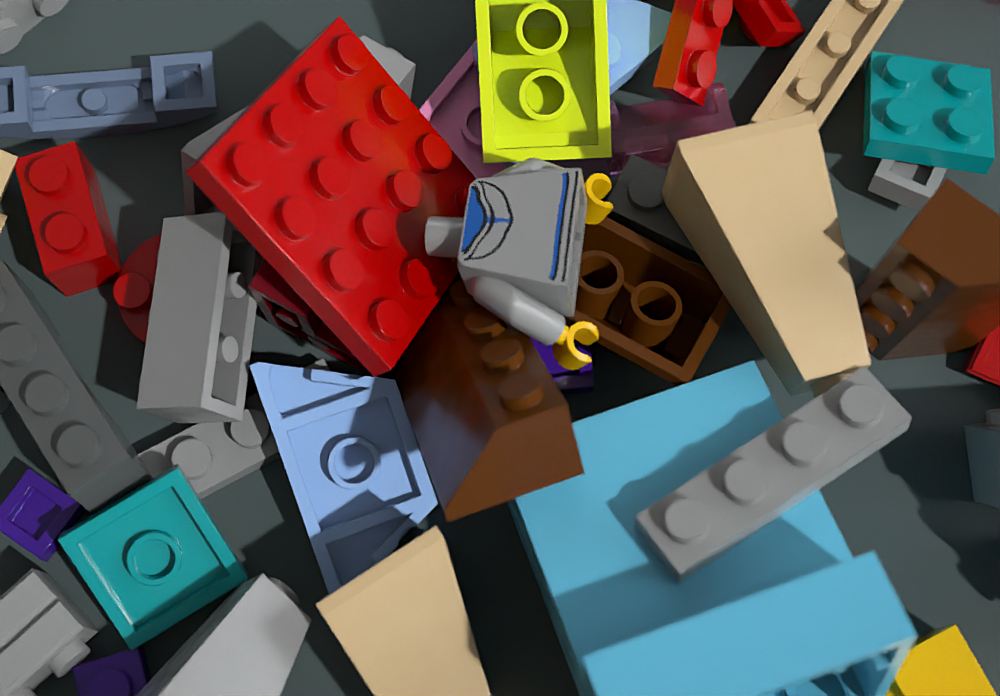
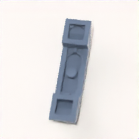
[0,51,218,139]

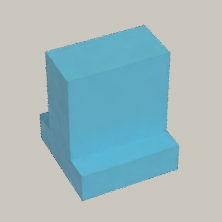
[507,360,917,696]

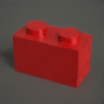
[15,141,123,297]

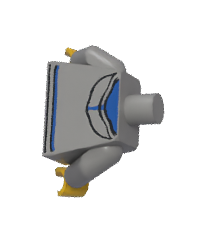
[425,158,614,370]

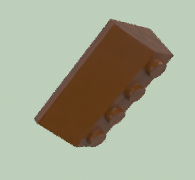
[855,178,1000,361]
[451,217,731,386]
[391,279,585,522]

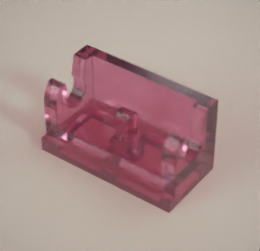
[606,82,736,176]

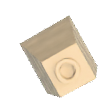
[661,110,871,399]
[316,526,491,696]

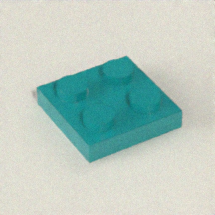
[863,51,995,175]
[58,464,248,651]

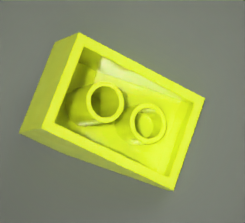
[475,0,612,163]

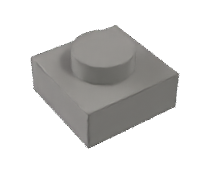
[868,158,947,212]

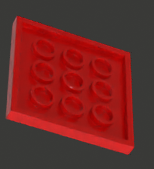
[185,16,476,377]

